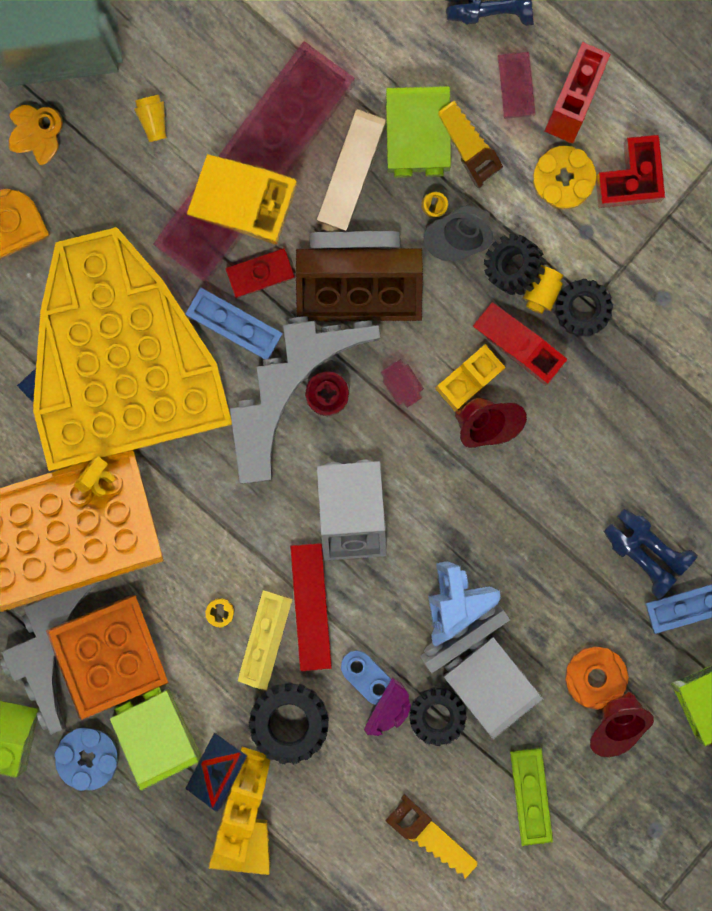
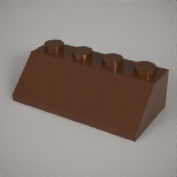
[296,248,423,321]

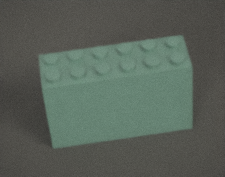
[0,0,123,87]

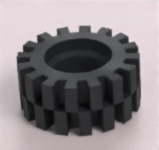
[484,234,546,295]
[555,279,613,337]
[409,688,467,746]

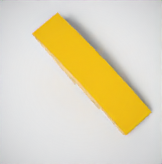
[210,746,271,871]

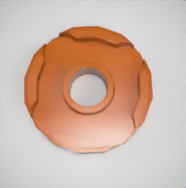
[565,646,629,710]

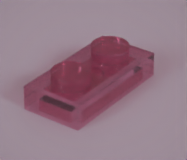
[497,52,535,119]

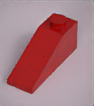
[544,42,611,144]

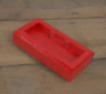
[225,248,295,299]

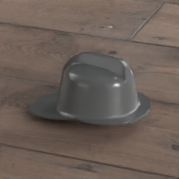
[423,205,493,261]

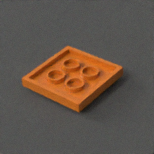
[46,595,169,720]

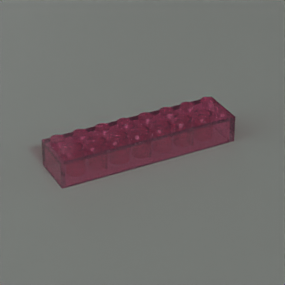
[153,41,355,285]

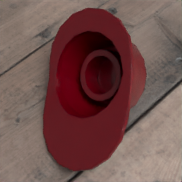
[455,398,527,448]
[590,692,654,757]

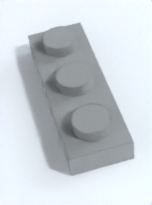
[420,604,510,673]

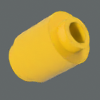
[522,265,564,314]

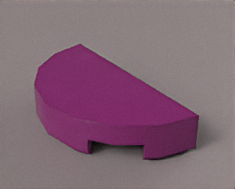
[364,678,411,736]

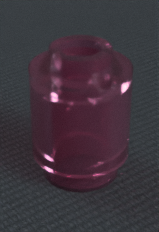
[380,359,424,408]

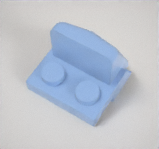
[428,561,501,646]

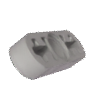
[309,231,400,249]

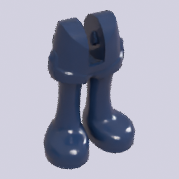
[445,0,534,26]
[603,509,698,599]

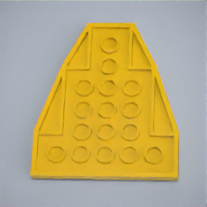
[33,227,232,472]

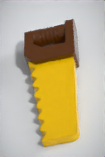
[438,101,503,189]
[385,794,477,879]

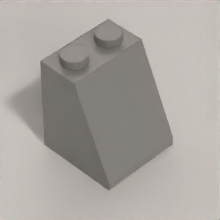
[317,460,386,560]
[443,636,543,739]

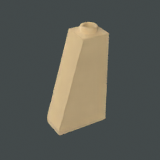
[317,109,386,232]

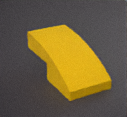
[435,344,506,411]

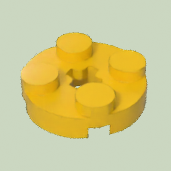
[533,146,596,210]

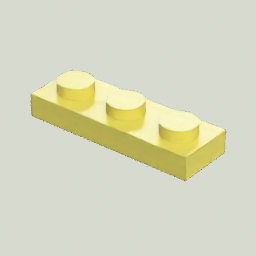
[237,590,292,690]

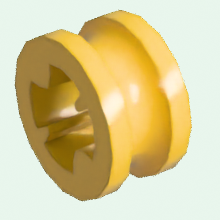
[205,598,234,627]

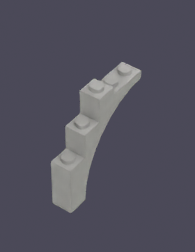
[230,317,380,484]
[0,581,101,734]

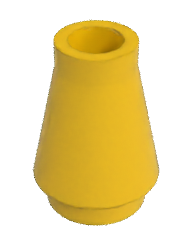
[134,94,167,142]

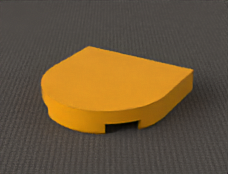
[0,189,50,259]

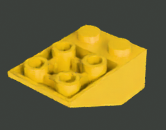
[187,154,298,245]

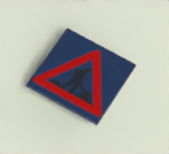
[185,733,247,812]

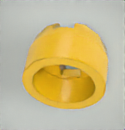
[422,192,448,217]

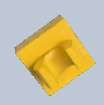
[73,456,115,497]

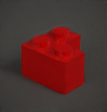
[596,135,665,208]

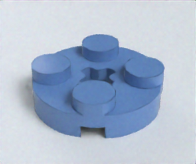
[55,727,118,791]

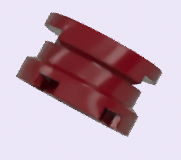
[305,371,349,416]

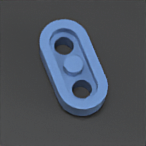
[341,650,391,705]

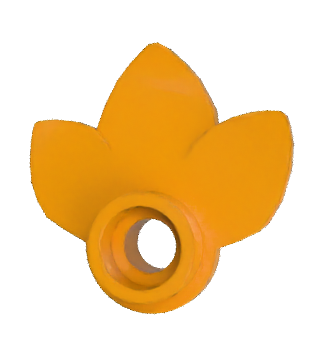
[9,105,63,165]

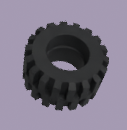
[249,683,328,764]

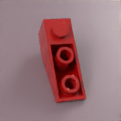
[472,302,568,386]

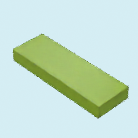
[510,747,553,846]

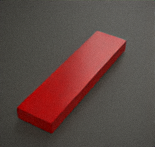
[290,543,332,671]

